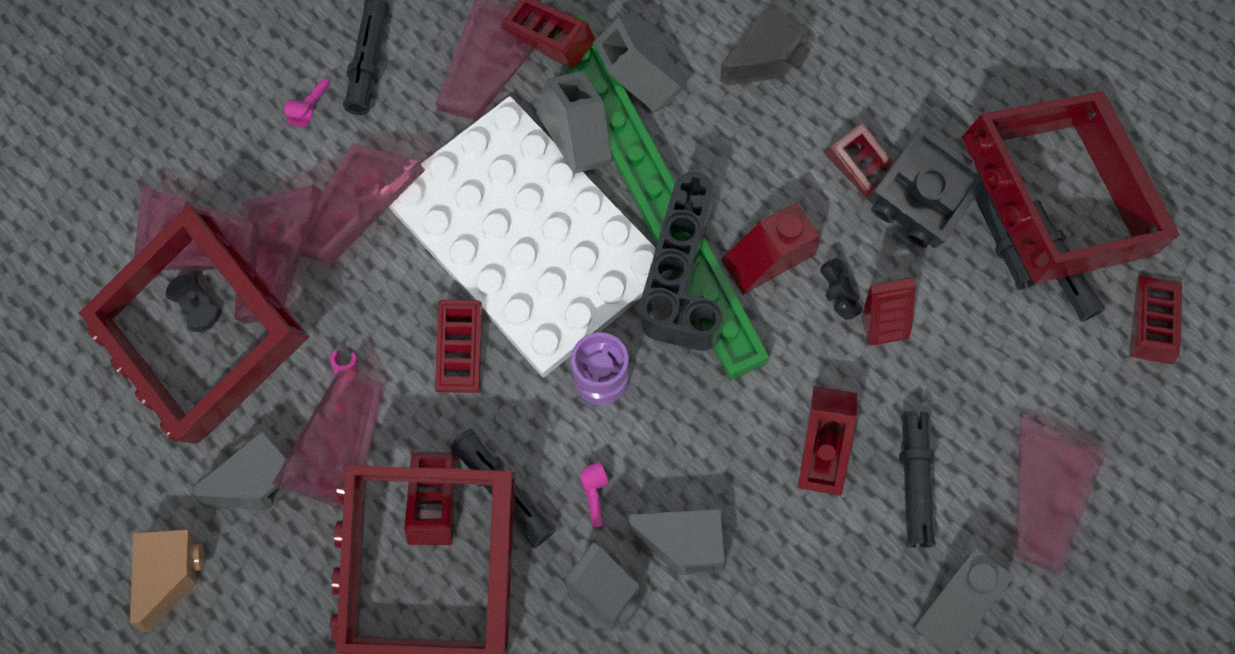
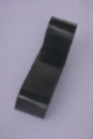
[640,172,723,351]

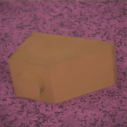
[130,530,205,632]

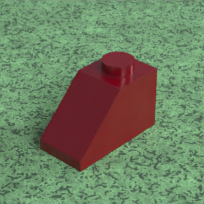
[721,202,820,295]
[798,386,858,495]

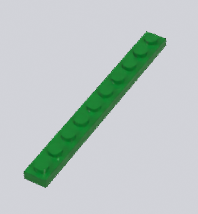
[553,13,769,381]

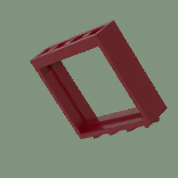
[962,91,1180,284]
[79,205,309,444]
[329,465,516,654]

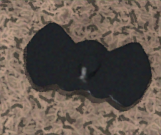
[820,258,863,320]
[165,274,220,332]

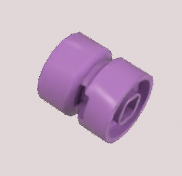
[571,332,629,405]

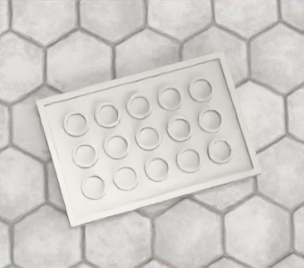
[381,96,672,378]

